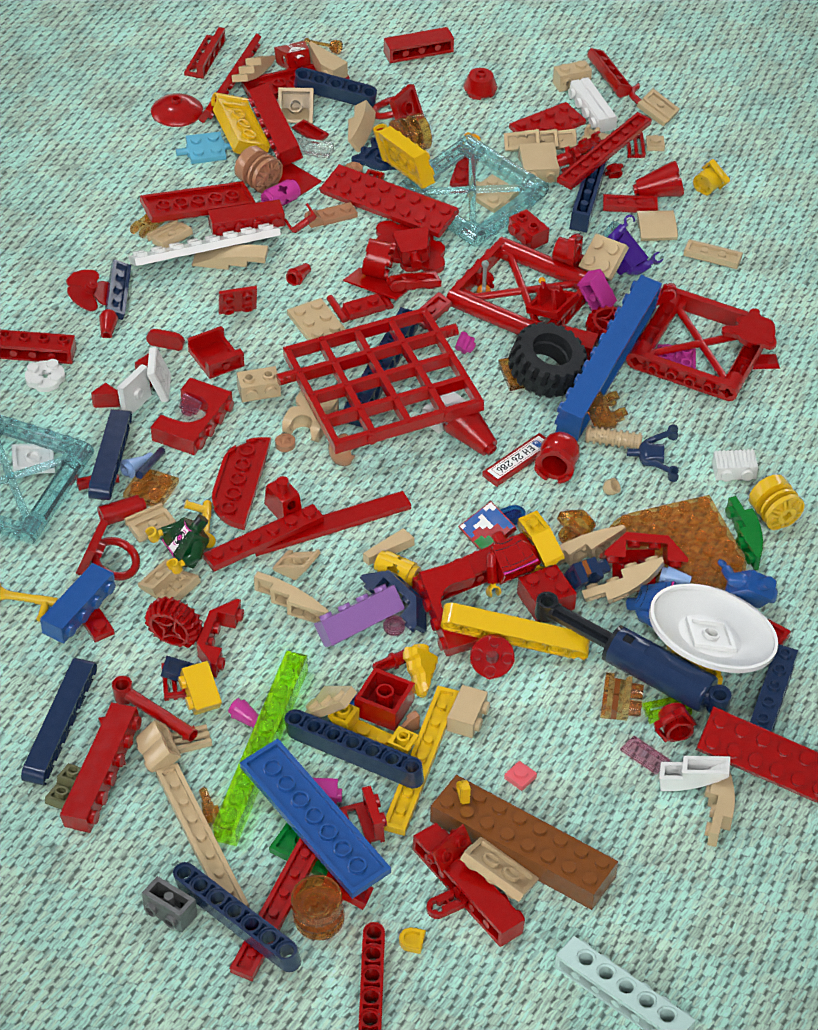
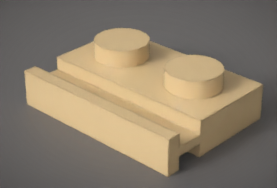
[637,89,680,126]
[147,220,193,248]
[124,502,176,543]

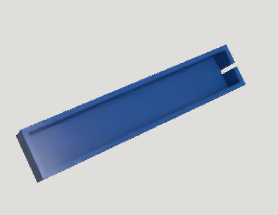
[554,275,662,441]

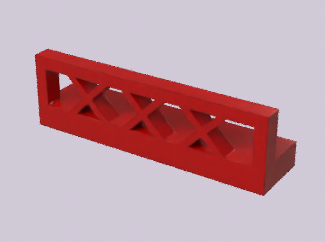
[184,27,226,79]

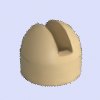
[603,478,621,495]

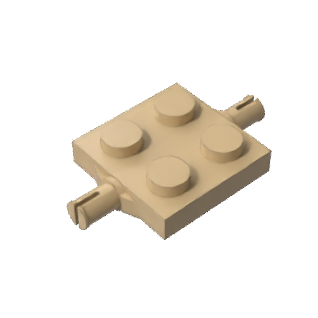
[467,174,519,213]

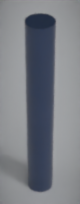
[135,447,165,479]

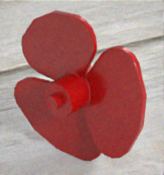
[66,270,108,311]

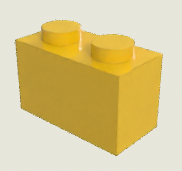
[178,661,222,715]

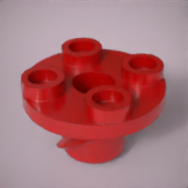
[470,634,515,680]

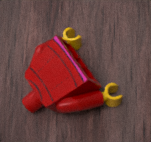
[486,530,545,598]

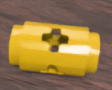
[374,551,421,586]

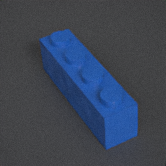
[40,563,116,644]

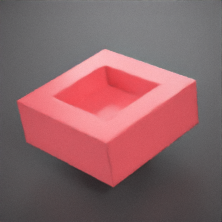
[504,761,537,791]

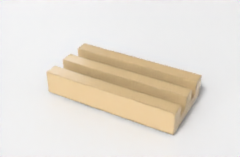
[171,724,212,754]

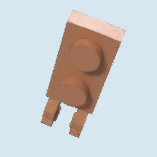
[304,202,358,228]

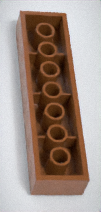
[430,775,618,910]

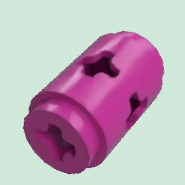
[261,180,301,206]

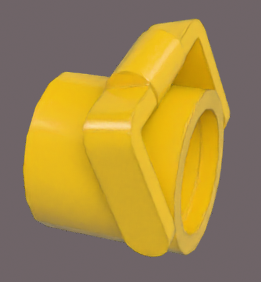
[693,159,730,196]

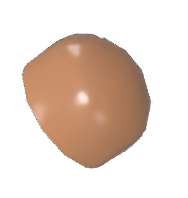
[328,433,355,466]

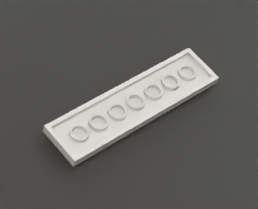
[128,223,281,266]

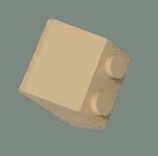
[278,87,314,123]

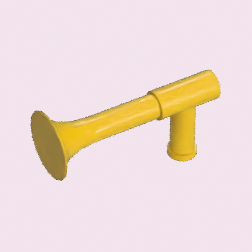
[184,500,216,548]
[0,583,58,621]

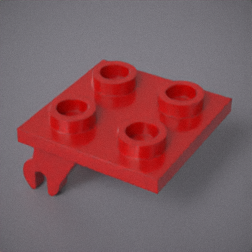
[218,285,257,315]

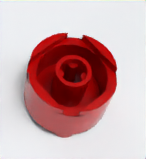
[362,238,396,280]

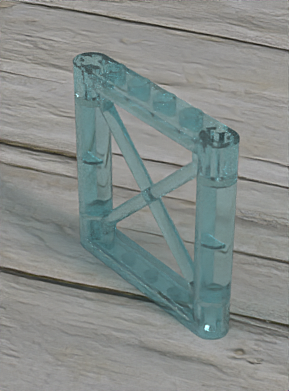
[398,134,549,247]
[0,415,94,544]

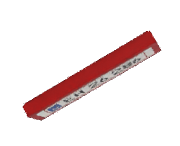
[482,433,546,487]

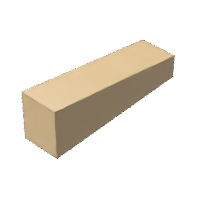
[363,528,415,566]

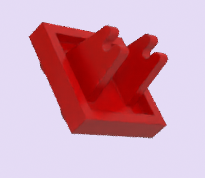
[526,281,579,320]

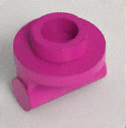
[455,331,476,354]

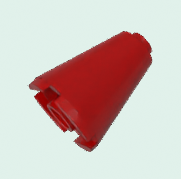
[633,161,684,197]
[443,412,497,456]

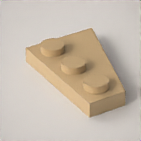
[305,686,357,718]

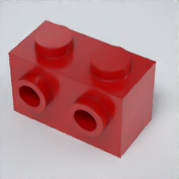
[508,209,549,249]

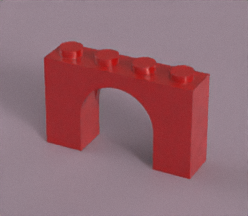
[151,377,234,455]
[415,558,479,657]

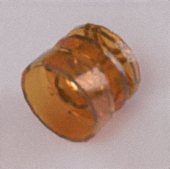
[389,112,432,150]
[291,875,345,941]

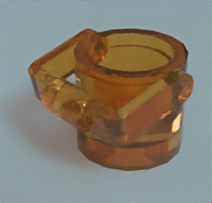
[557,510,596,543]

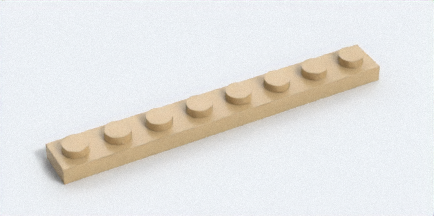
[156,763,249,907]

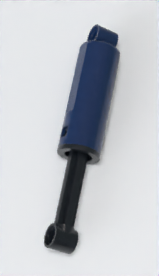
[535,592,732,713]

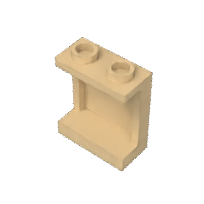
[518,142,560,183]

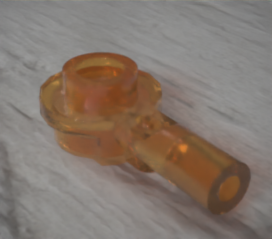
[199,787,220,825]

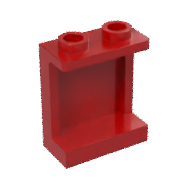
[188,326,245,379]

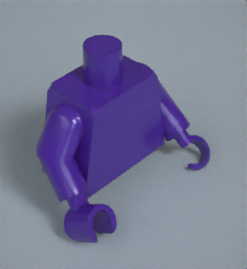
[607,215,664,275]

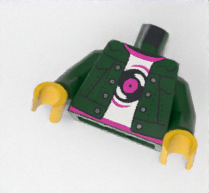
[145,514,209,574]

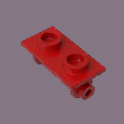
[425,824,472,873]

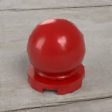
[534,432,580,484]

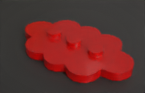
[376,220,445,274]

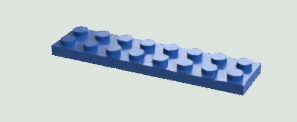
[240,739,391,899]

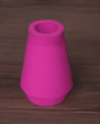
[228,698,263,729]

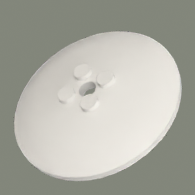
[649,584,778,673]

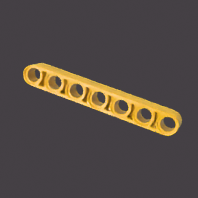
[441,603,590,660]

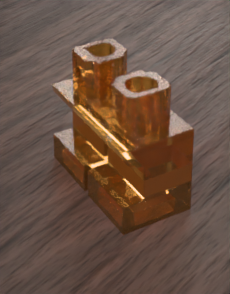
[600,672,644,721]

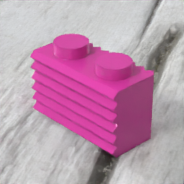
[577,269,617,311]

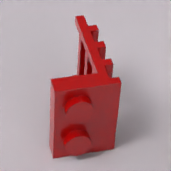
[339,785,387,844]

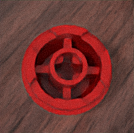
[463,68,498,100]

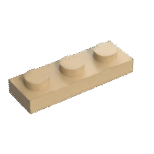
[683,239,743,269]

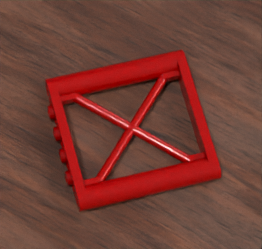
[446,236,588,335]
[626,288,775,401]

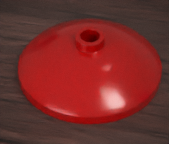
[151,93,203,127]

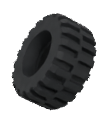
[508,322,587,398]

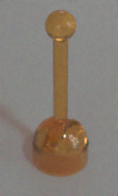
[303,38,343,54]

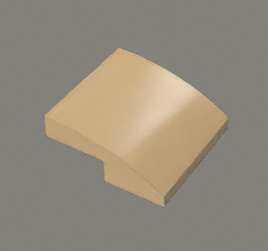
[637,210,678,241]
[138,559,201,601]

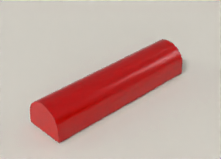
[587,48,633,98]

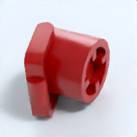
[552,233,583,267]
[654,703,697,743]

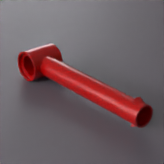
[112,676,198,742]

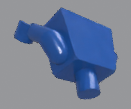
[718,559,778,608]

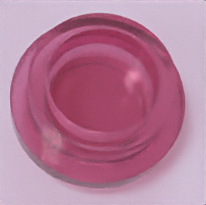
[383,615,405,636]

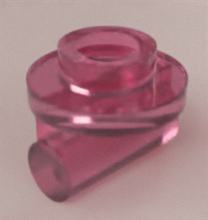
[179,393,202,416]

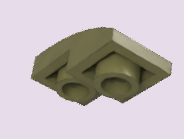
[45,763,81,810]

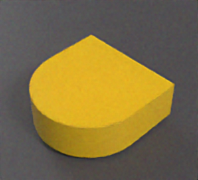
[399,927,426,954]

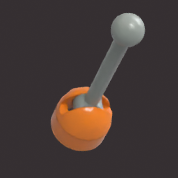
[476,260,491,293]

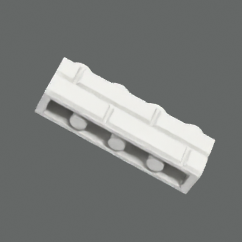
[568,77,617,132]

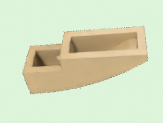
[348,100,376,152]

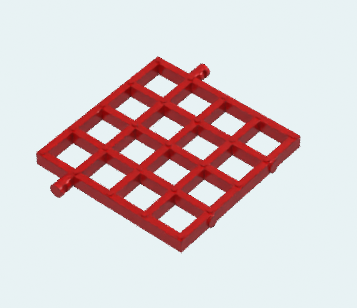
[276,307,484,454]

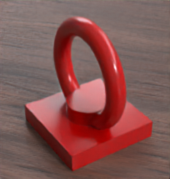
[372,84,424,132]
[76,519,140,581]

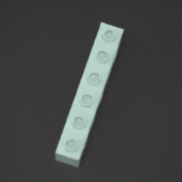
[555,936,695,1030]

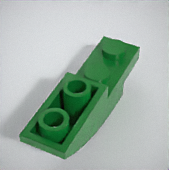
[725,496,763,571]

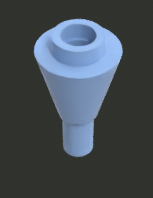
[120,452,153,478]

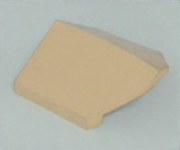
[273,549,321,581]

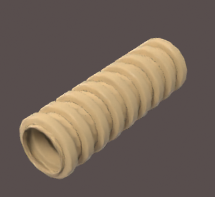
[585,425,642,449]

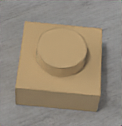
[646,135,665,151]

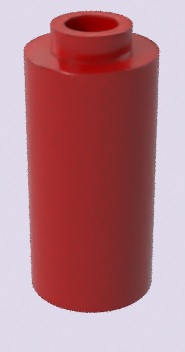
[97,494,147,526]

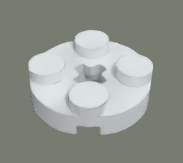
[25,359,65,392]

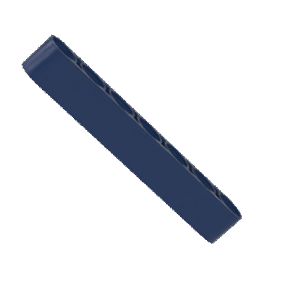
[88,409,132,500]
[21,658,97,786]
[285,709,424,788]
[173,862,302,972]

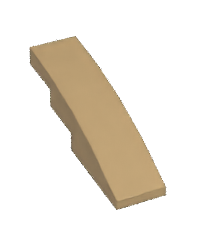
[232,55,275,82]
[504,129,577,152]
[192,245,268,270]
[543,525,626,568]
[254,571,329,623]

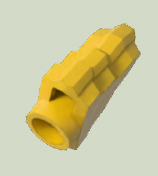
[403,644,438,698]

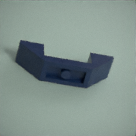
[360,570,427,633]

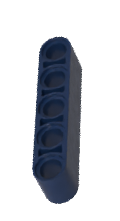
[294,67,377,107]

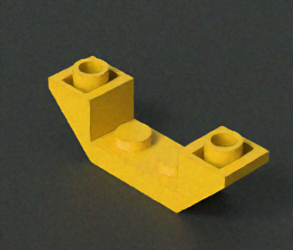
[517,510,565,567]
[328,704,419,754]

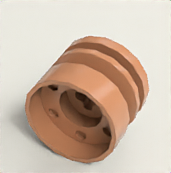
[234,146,283,194]

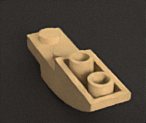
[582,556,665,604]
[704,774,735,847]

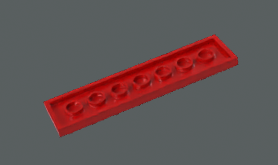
[319,164,459,238]

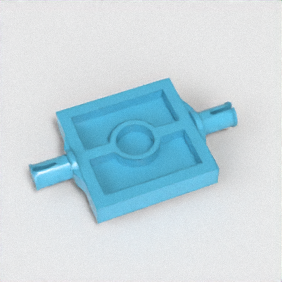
[176,132,232,164]

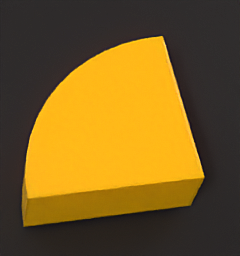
[456,780,471,804]

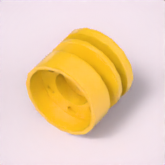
[748,474,805,530]

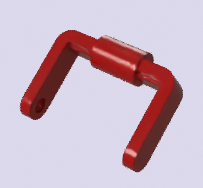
[285,203,317,233]

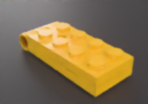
[211,92,270,154]
[373,124,435,189]

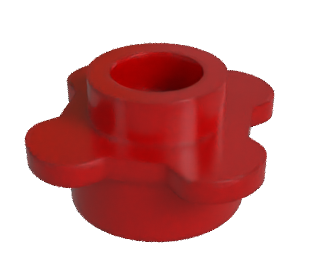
[605,163,624,179]
[476,271,494,289]

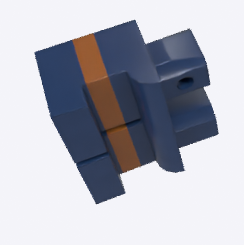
[564,557,611,593]

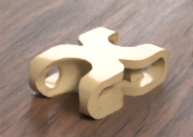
[282,391,339,442]

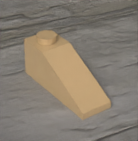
[309,41,348,78]

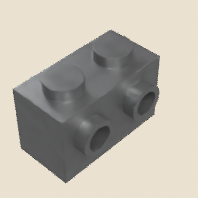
[142,876,197,933]

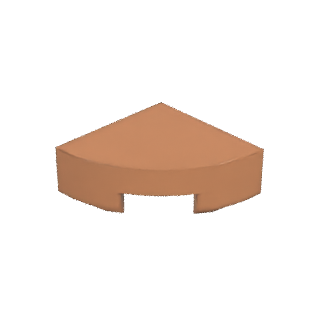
[397,710,420,732]

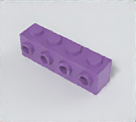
[314,584,405,647]

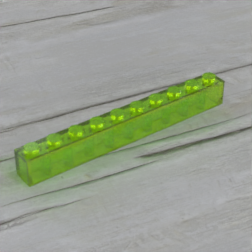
[213,650,308,846]

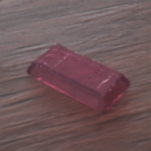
[620,736,670,775]

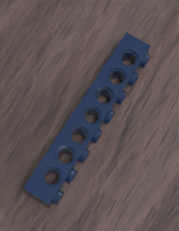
[344,307,418,427]

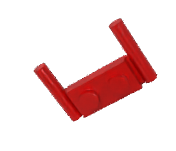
[326,282,394,323]

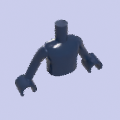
[627,424,679,482]

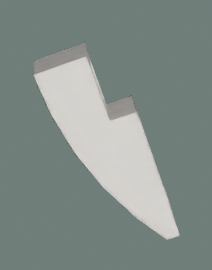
[659,756,731,791]

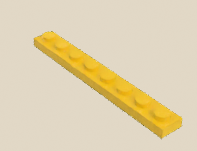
[384,686,459,836]

